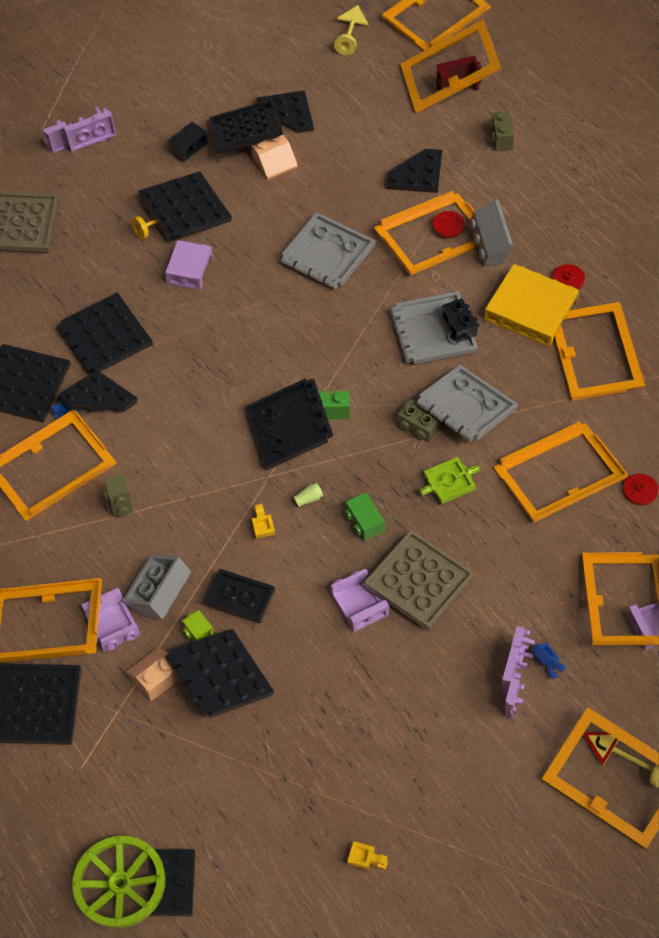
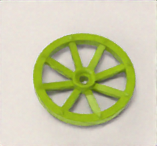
[72,836,166,928]

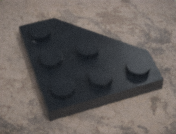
[256,90,314,133]
[387,149,442,193]
[58,370,138,412]

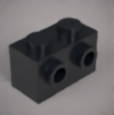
[168,121,208,162]
[442,298,479,343]

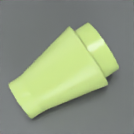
[294,482,324,507]

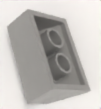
[469,199,513,266]
[122,554,191,620]

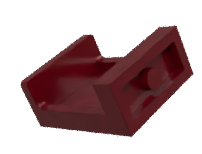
[436,55,482,99]

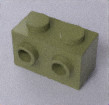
[489,111,514,151]
[397,399,442,442]
[103,474,133,517]

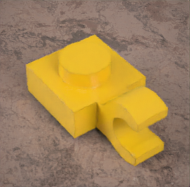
[252,504,275,539]
[347,841,388,870]

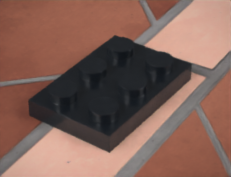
[204,568,275,623]
[148,849,196,916]

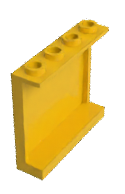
[484,264,579,347]

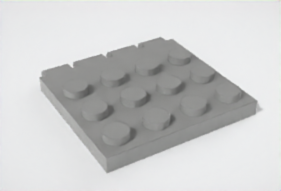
[281,212,375,289]
[390,291,478,365]
[417,365,518,442]

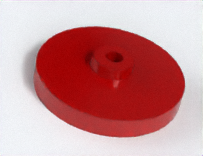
[433,211,464,238]
[552,264,585,290]
[623,474,659,506]

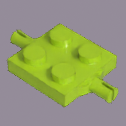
[419,457,481,505]

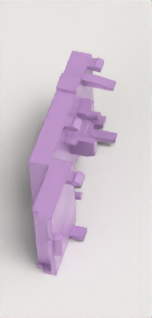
[43,107,116,153]
[502,626,535,720]

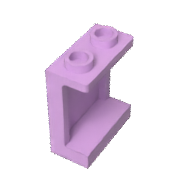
[165,240,213,290]
[331,569,389,632]
[82,588,140,652]
[627,602,659,650]

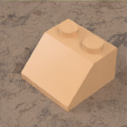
[251,135,298,180]
[126,648,179,701]

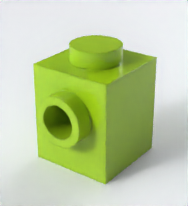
[182,610,214,641]

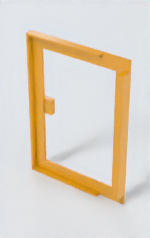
[382,0,491,51]
[400,19,502,113]
[374,191,478,276]
[554,302,645,401]
[0,410,117,521]
[493,421,628,523]
[582,552,659,645]
[0,578,102,663]
[542,707,659,849]

